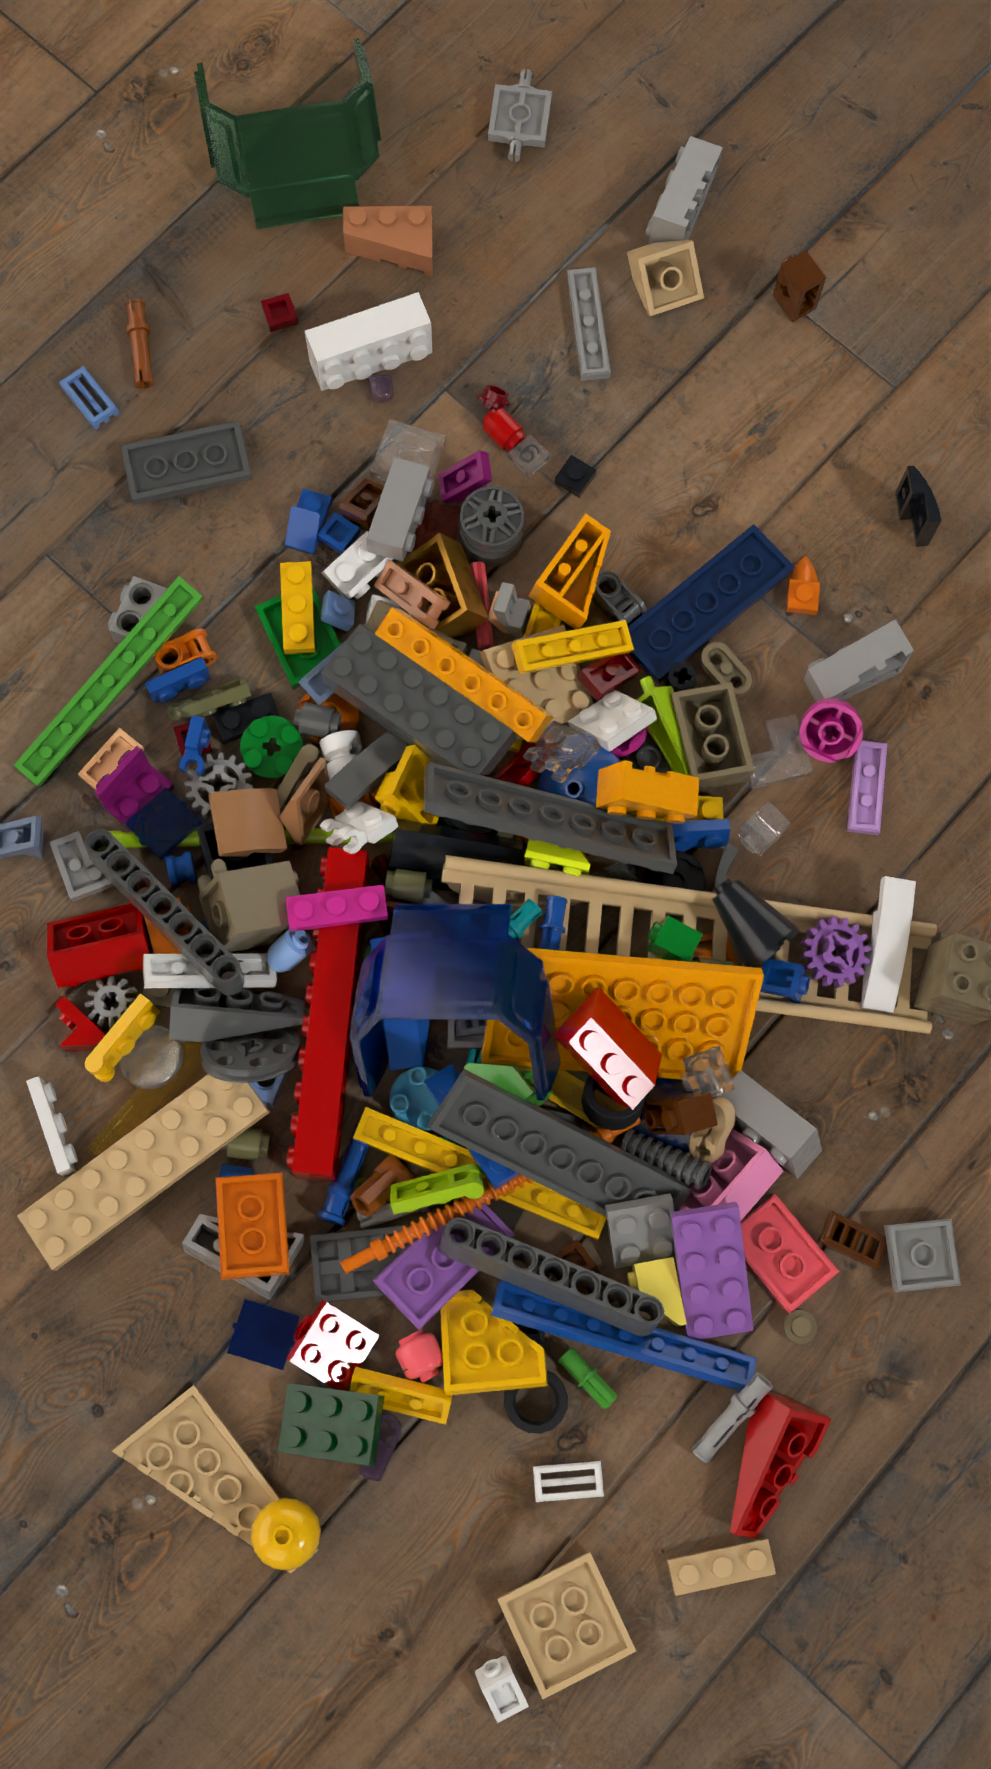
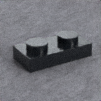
[213,692,280,744]

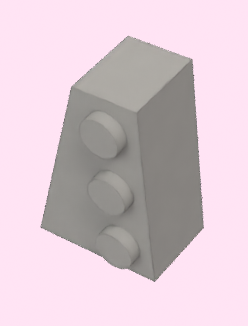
[366,457,434,562]
[803,619,914,702]
[716,1070,822,1179]
[182,1214,304,1300]

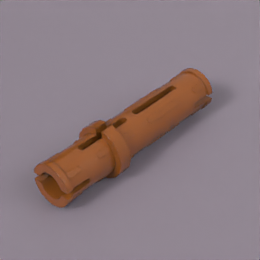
[126,298,154,389]

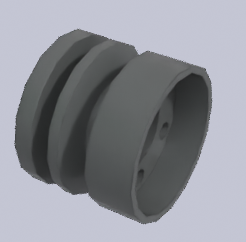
[460,486,525,567]

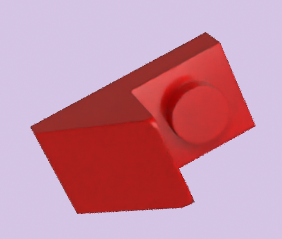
[55,996,105,1052]

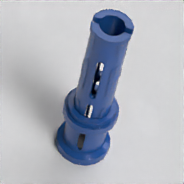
[316,1124,369,1226]

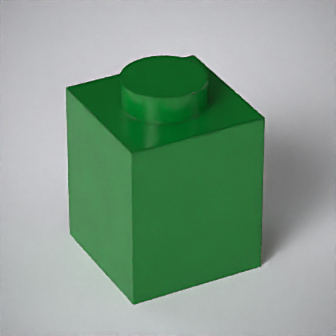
[647,915,703,962]

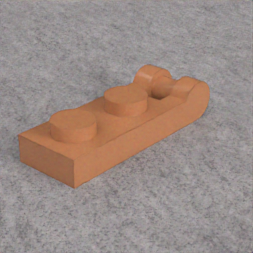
[374,559,451,630]

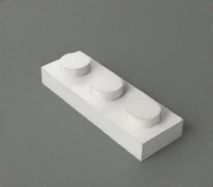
[26,1076,78,1177]

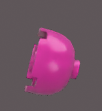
[799,698,863,763]

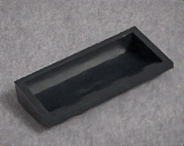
[385,819,524,892]

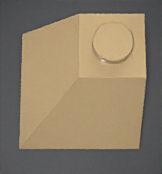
[627,240,704,317]

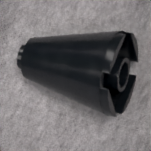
[712,878,800,968]

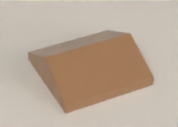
[279,757,330,846]

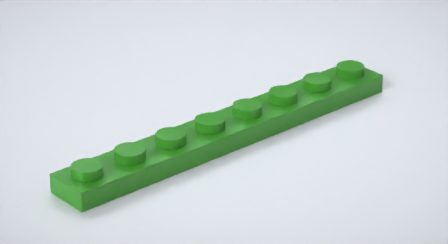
[13,576,204,787]

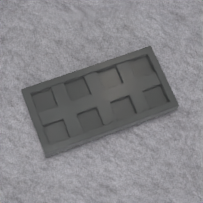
[310,1225,414,1304]

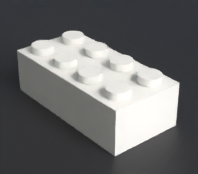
[305,292,432,391]

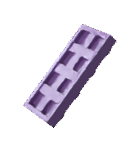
[670,1202,754,1340]

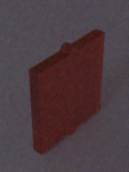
[412,501,460,552]

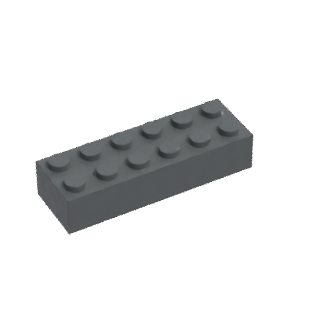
[321,624,514,777]

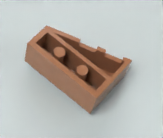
[343,206,433,277]

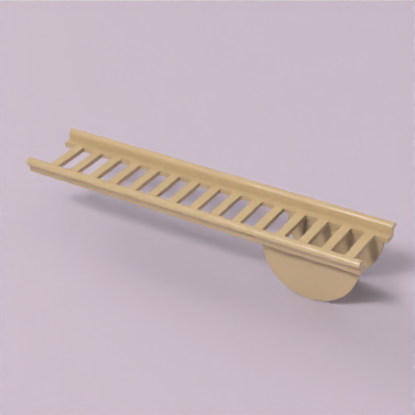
[432,855,937,1034]

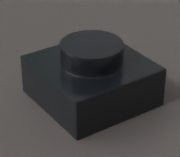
[555,455,597,498]

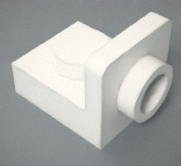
[475,1656,529,1723]

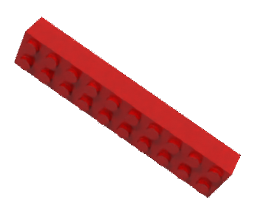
[287,847,370,1182]

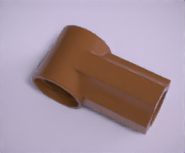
[350,1155,416,1218]

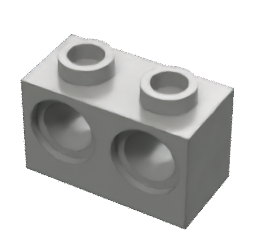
[108,576,168,643]

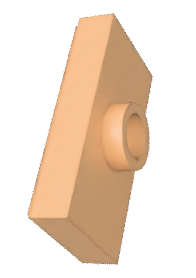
[78,728,145,790]

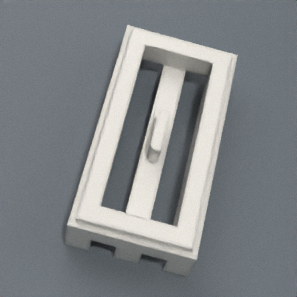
[533,1461,604,1502]

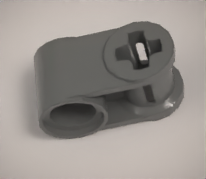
[592,571,647,625]

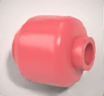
[395,1329,443,1383]

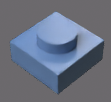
[320,590,355,632]

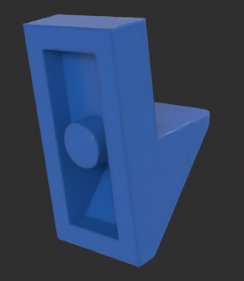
[285,489,333,555]

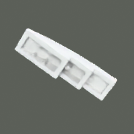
[861,876,916,1013]

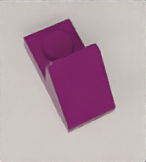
[438,450,492,503]

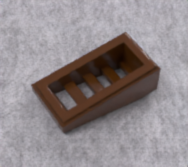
[817,1211,887,1270]

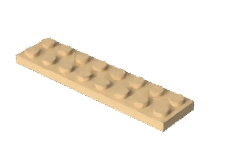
[17,1074,270,1271]

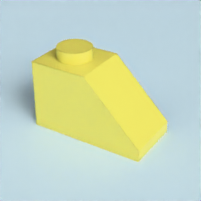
[627,1257,687,1327]

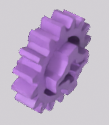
[799,916,871,988]

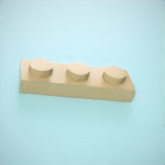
[667,1538,776,1596]

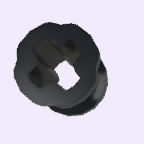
[666,663,696,692]

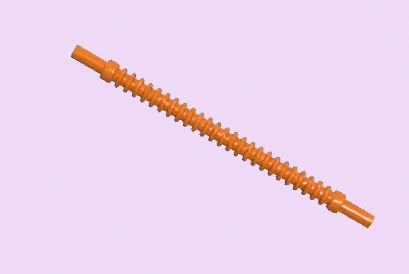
[340,1117,642,1274]

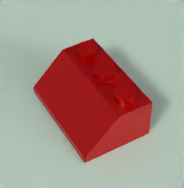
[47,903,152,988]
[552,987,662,1110]

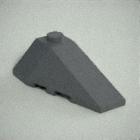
[169,988,305,1043]

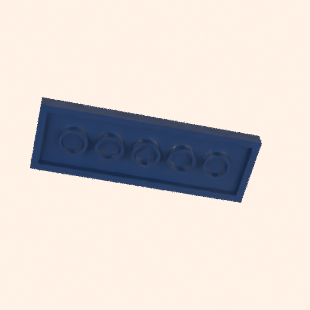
[628,524,795,684]

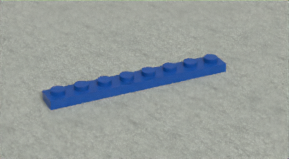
[491,1280,756,1391]

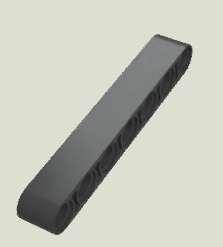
[85,829,245,995]
[439,1218,664,1337]

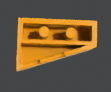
[528,513,611,630]
[596,760,699,824]

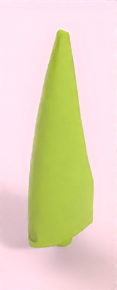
[637,676,699,807]

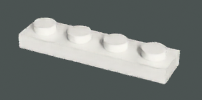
[143,953,277,988]

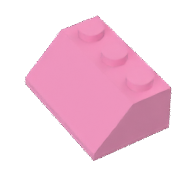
[677,1129,784,1220]

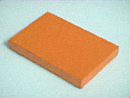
[215,1172,289,1280]

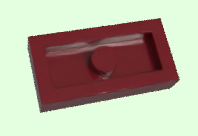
[576,653,642,700]

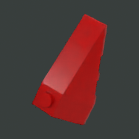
[730,1392,831,1539]

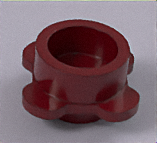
[477,385,510,410]

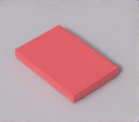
[741,1194,840,1314]

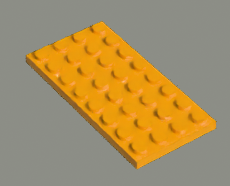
[481,945,764,1083]

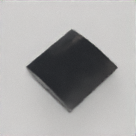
[895,465,942,547]

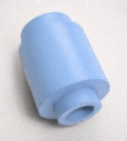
[266,929,313,973]

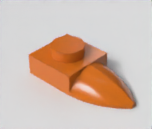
[786,556,820,615]

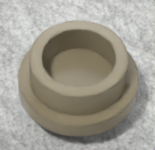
[783,1310,817,1344]

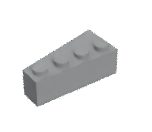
[645,136,723,245]

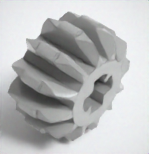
[84,976,138,1030]

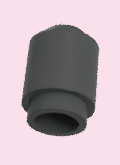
[294,702,342,738]

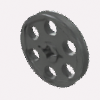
[200,1027,300,1083]

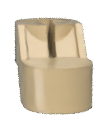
[689,1097,735,1163]

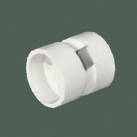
[319,730,363,780]

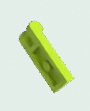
[390,1164,484,1215]

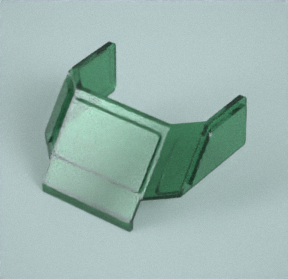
[194,38,381,229]

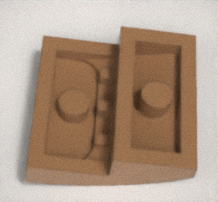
[209,788,287,857]

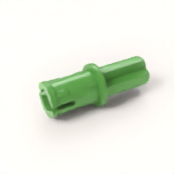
[558,1347,617,1409]

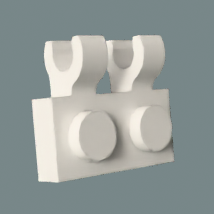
[320,801,399,854]

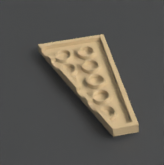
[112,1385,319,1573]

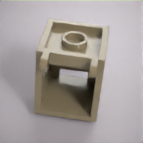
[197,859,300,953]
[914,932,991,1025]

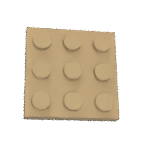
[479,625,594,741]
[497,1551,636,1699]

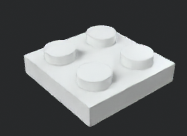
[568,690,657,752]

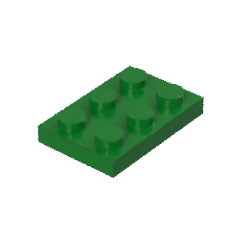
[254,588,341,690]

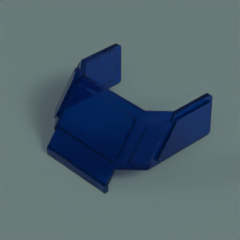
[350,904,561,1100]

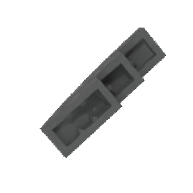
[324,731,410,810]

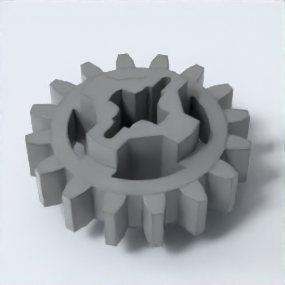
[184,752,254,819]

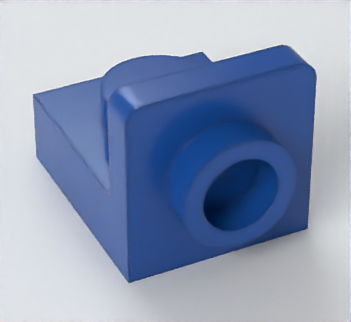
[760,958,810,1003]

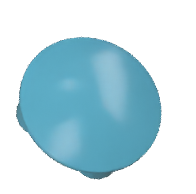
[389,1067,439,1132]

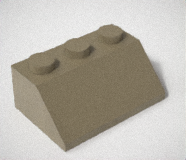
[671,682,754,787]

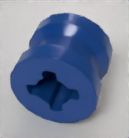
[165,851,198,887]

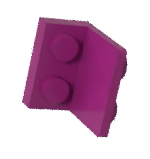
[94,746,175,832]

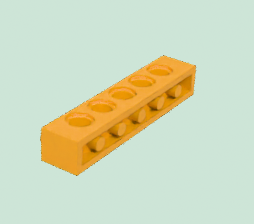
[375,607,554,742]

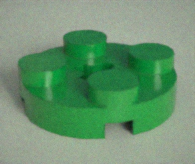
[240,716,303,779]

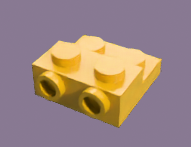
[375,744,439,826]

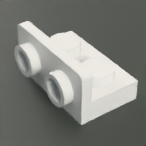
[321,531,393,599]

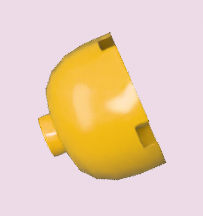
[251,1498,321,1571]

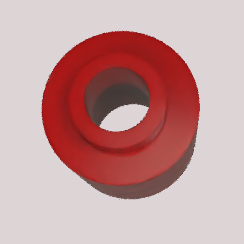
[482,408,527,453]

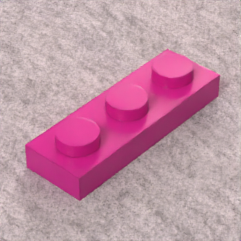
[285,885,388,932]

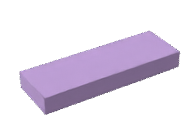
[847,740,887,835]

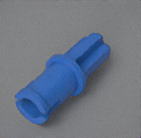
[539,896,568,950]

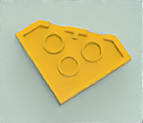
[440,1290,548,1396]

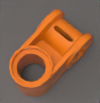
[155,628,218,675]

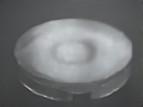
[119,1025,184,1090]

